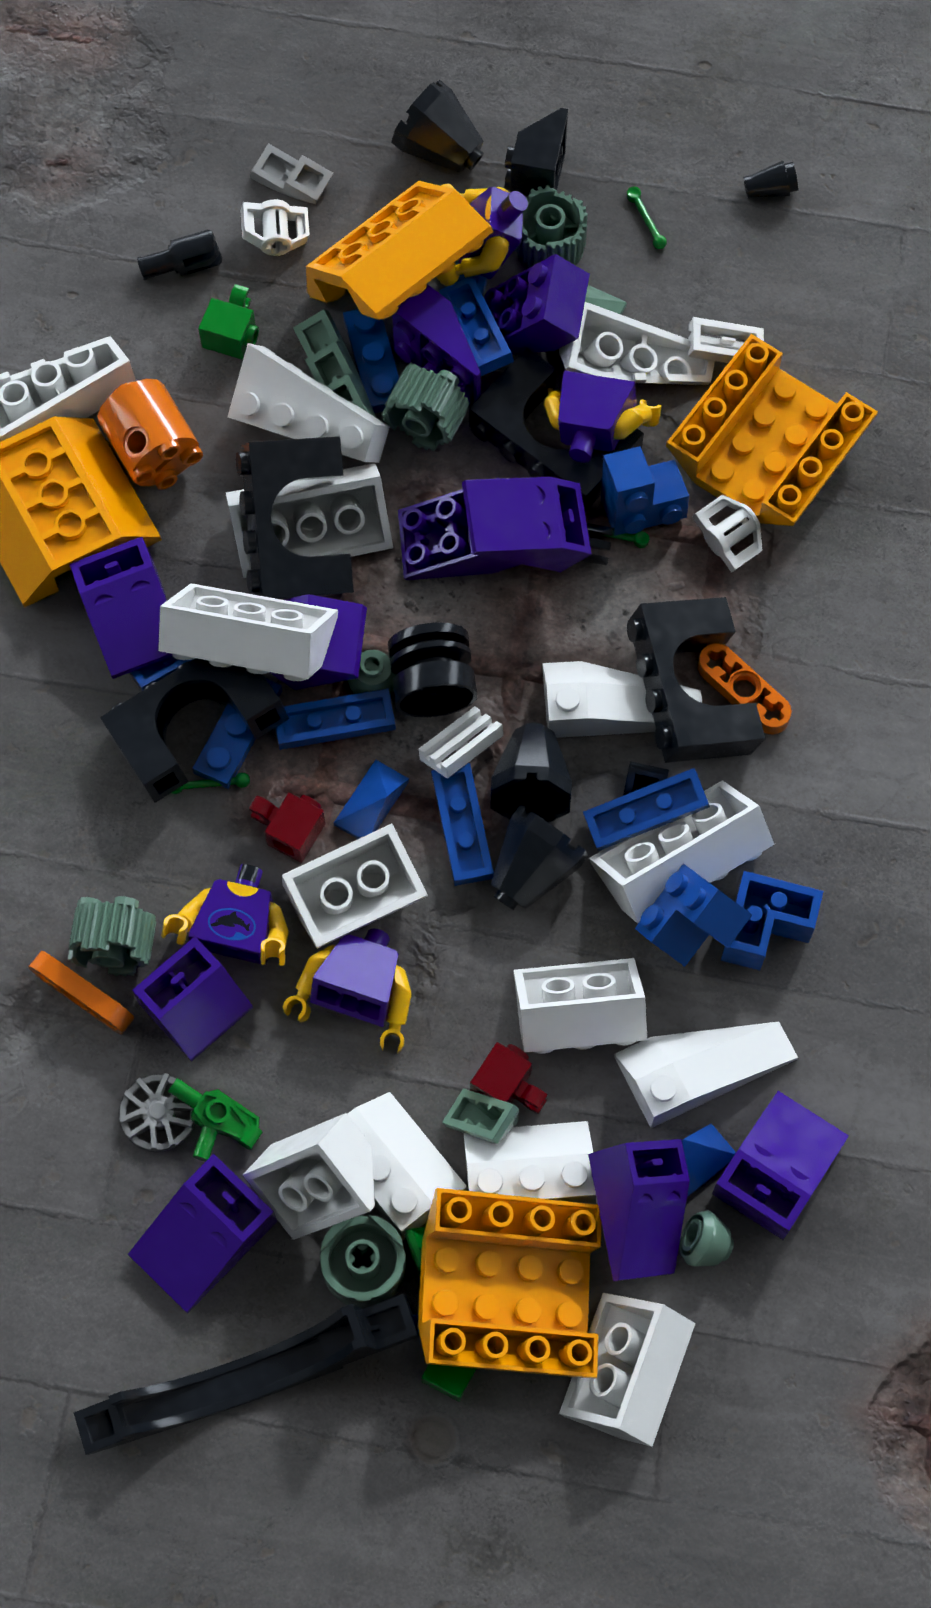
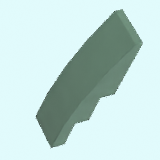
[293,309,375,459]

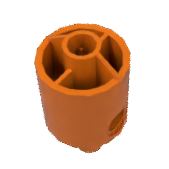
[97,379,203,490]

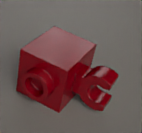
[249,792,326,863]
[470,1042,548,1114]

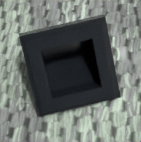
[623,761,669,796]

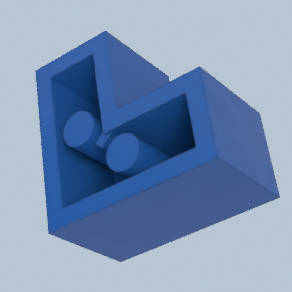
[601,446,689,536]
[634,863,752,967]
[721,871,824,971]

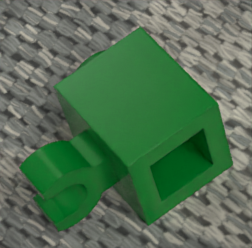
[198,284,259,360]

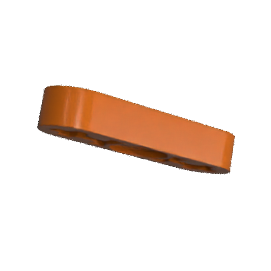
[698,643,792,735]
[28,951,135,1035]

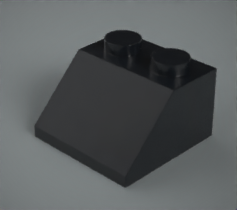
[504,108,568,198]

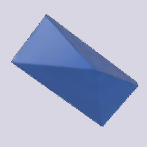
[334,760,409,839]
[682,1123,736,1198]

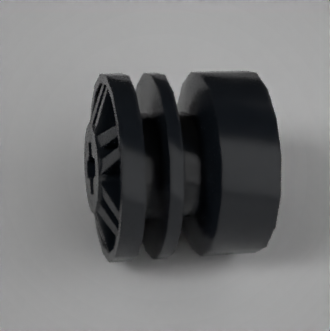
[388,622,477,717]

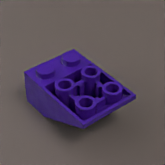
[484,254,590,354]
[392,284,481,408]
[398,477,522,580]
[462,477,592,572]
[69,537,172,679]
[712,1091,849,1240]
[588,1139,690,1282]
[128,1154,277,1314]

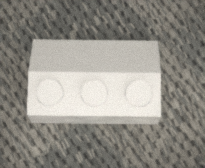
[282,823,428,949]
[514,958,647,1054]
[347,1092,468,1241]
[243,1113,375,1240]
[464,1121,597,1204]
[559,1293,695,1447]

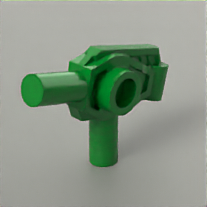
[168,1078,263,1162]

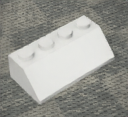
[226,463,393,578]
[158,583,338,681]
[589,780,775,923]

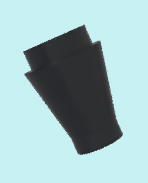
[743,160,799,199]

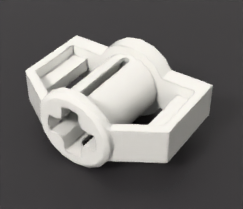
[240,199,310,256]
[692,495,762,573]

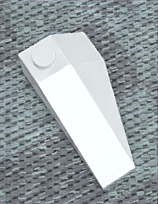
[559,302,715,385]
[542,661,702,738]
[614,1022,798,1128]

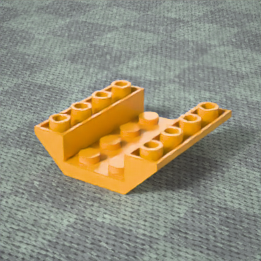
[306,181,494,320]
[666,334,878,526]
[0,416,162,608]
[418,1188,602,1379]

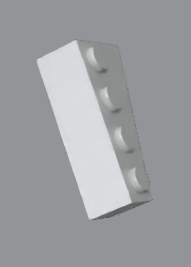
[227,343,390,463]

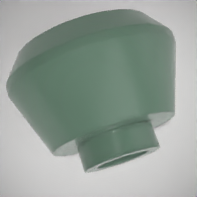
[347,650,396,695]
[679,1210,734,1267]

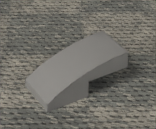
[250,143,333,204]

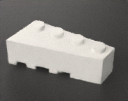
[0,336,136,442]

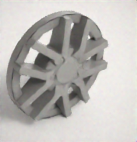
[119,1073,196,1152]

